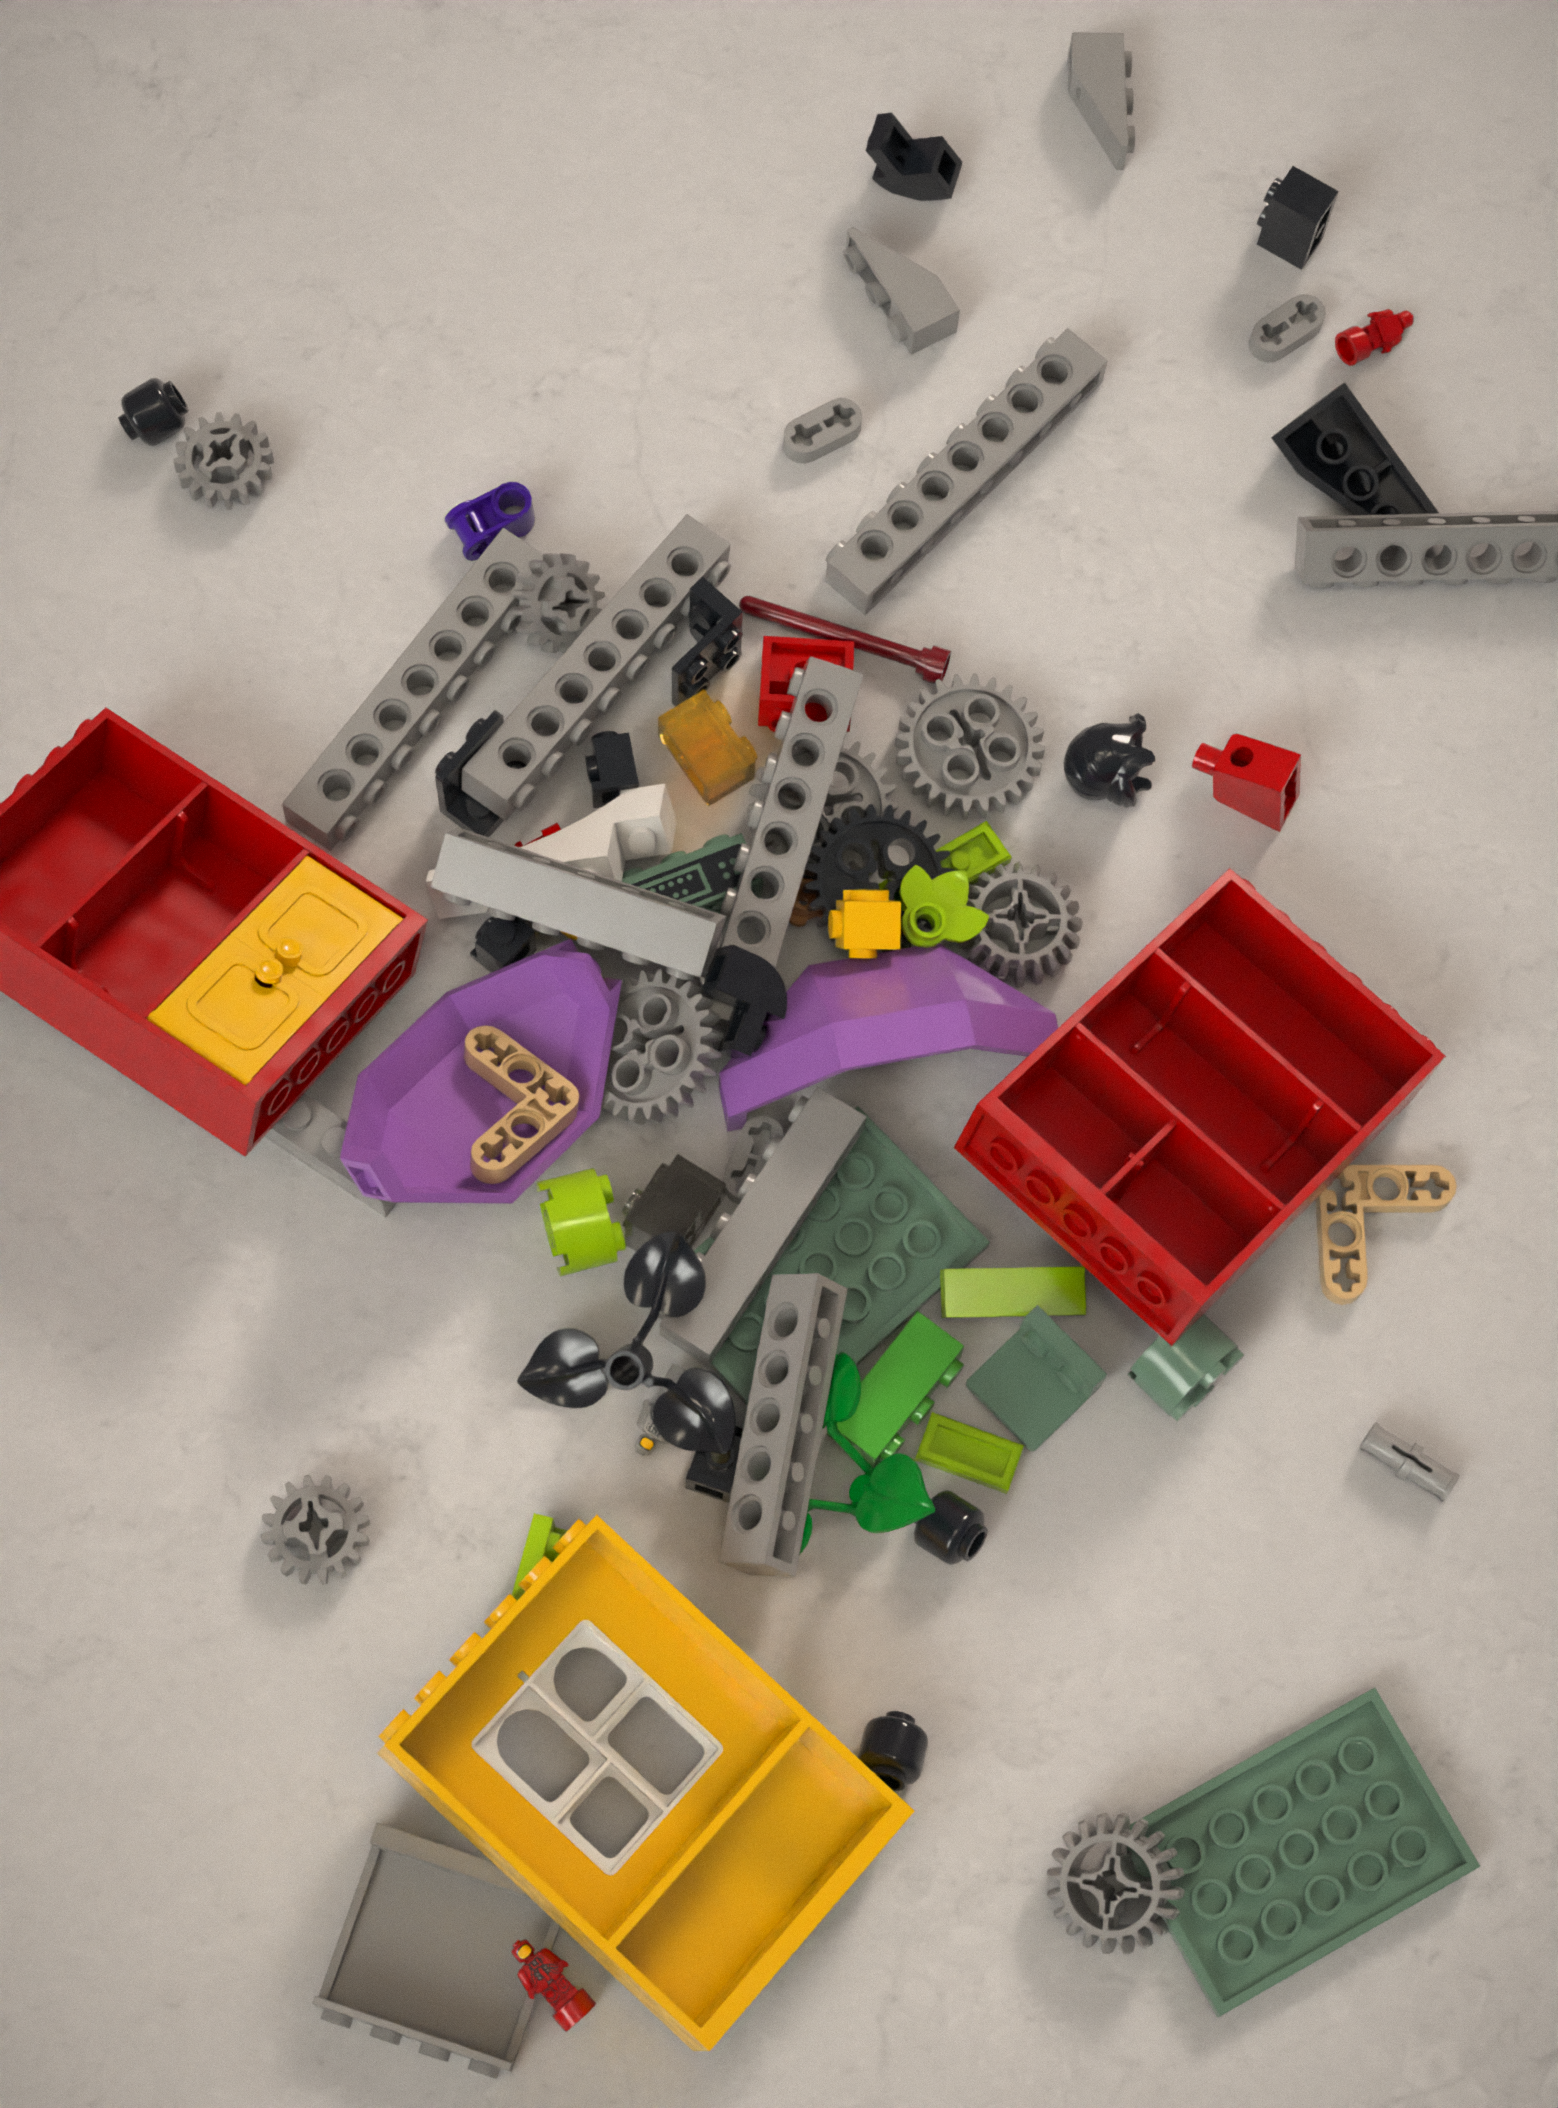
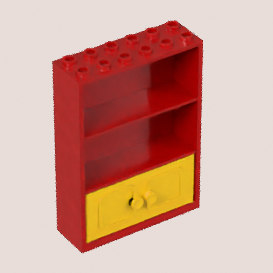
[0,707,428,1157]

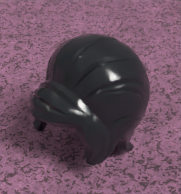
[1063,713,1156,808]

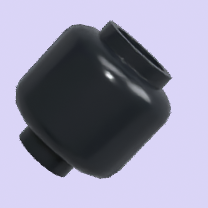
[118,378,189,446]
[914,1490,988,1565]
[857,1711,928,1791]

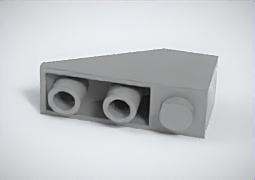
[1067,32,1135,170]
[843,227,960,355]

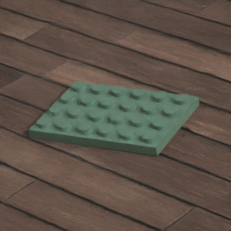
[694,1106,990,1406]
[1127,1687,1481,2018]

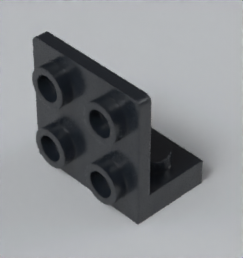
[672,577,743,709]
[435,710,527,837]

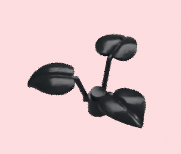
[517,1230,736,1454]

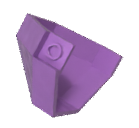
[340,938,622,1204]
[718,943,1058,1132]

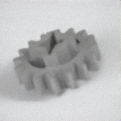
[173,412,274,510]
[511,553,605,653]
[261,1475,370,1585]

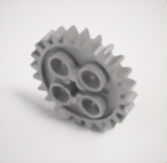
[895,673,1045,820]
[747,741,899,879]
[601,969,724,1125]

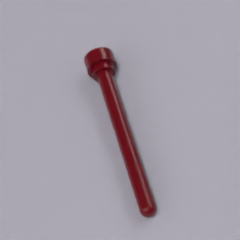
[739,596,952,684]

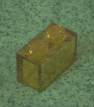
[658,690,757,807]

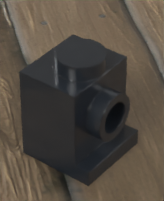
[585,731,639,808]
[470,917,537,973]
[685,1426,743,1503]

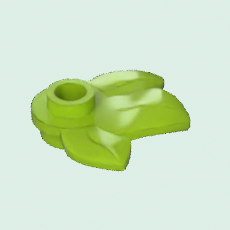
[900,865,989,948]

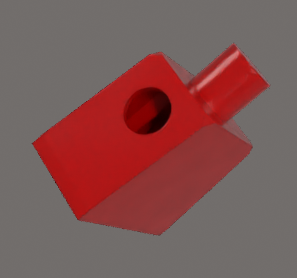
[1192,733,1301,832]

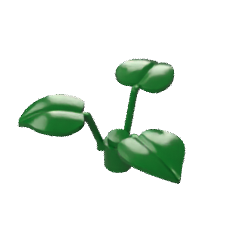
[800,1352,935,1554]

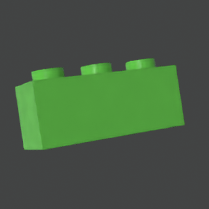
[827,1311,964,1468]

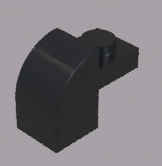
[865,112,963,201]
[700,945,787,1059]

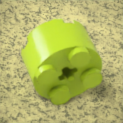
[536,1168,626,1277]

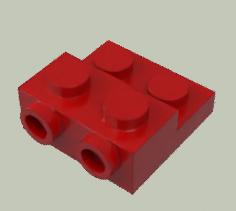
[758,635,854,733]

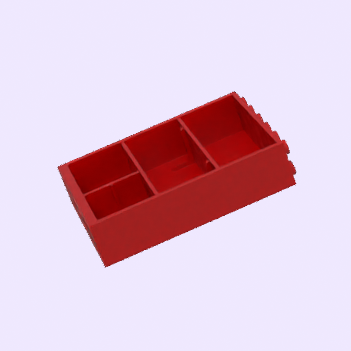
[953,868,1446,1346]

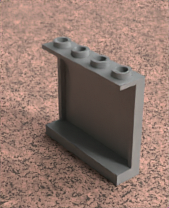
[312,1823,560,2079]

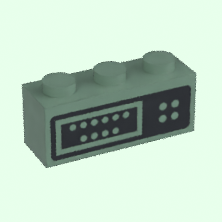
[622,833,764,914]

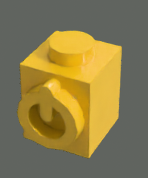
[828,889,901,958]

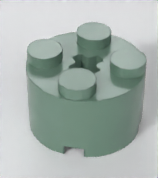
[1128,1314,1244,1421]

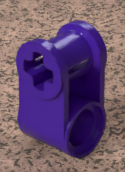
[445,482,535,561]

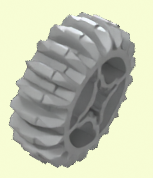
[958,861,1083,988]
[1046,1813,1185,1954]

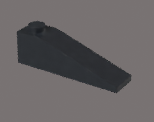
[1271,383,1439,515]

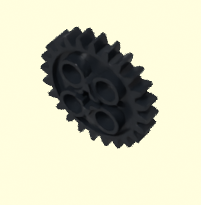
[802,804,955,952]

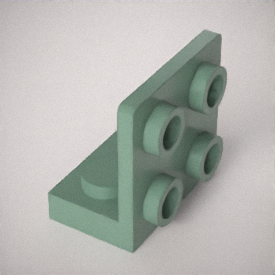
[966,1305,1107,1452]

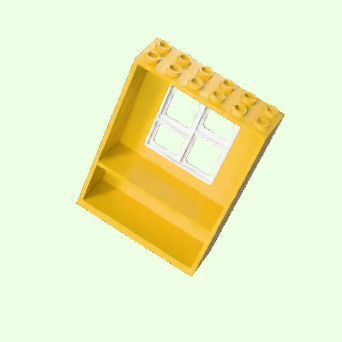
[377,1514,914,2051]

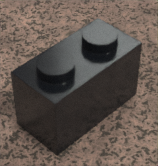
[1257,166,1339,270]

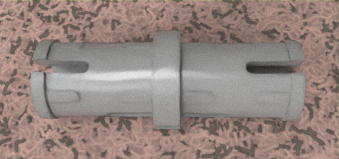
[1359,1422,1460,1502]

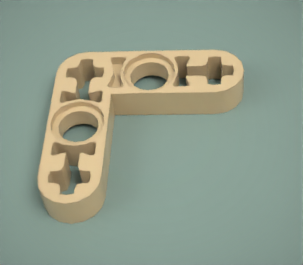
[464,1025,579,1184]
[1315,1165,1457,1305]

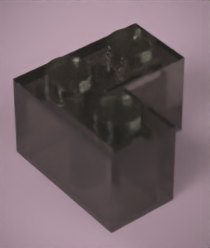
[622,1154,726,1252]

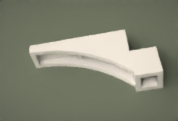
[426,784,677,919]

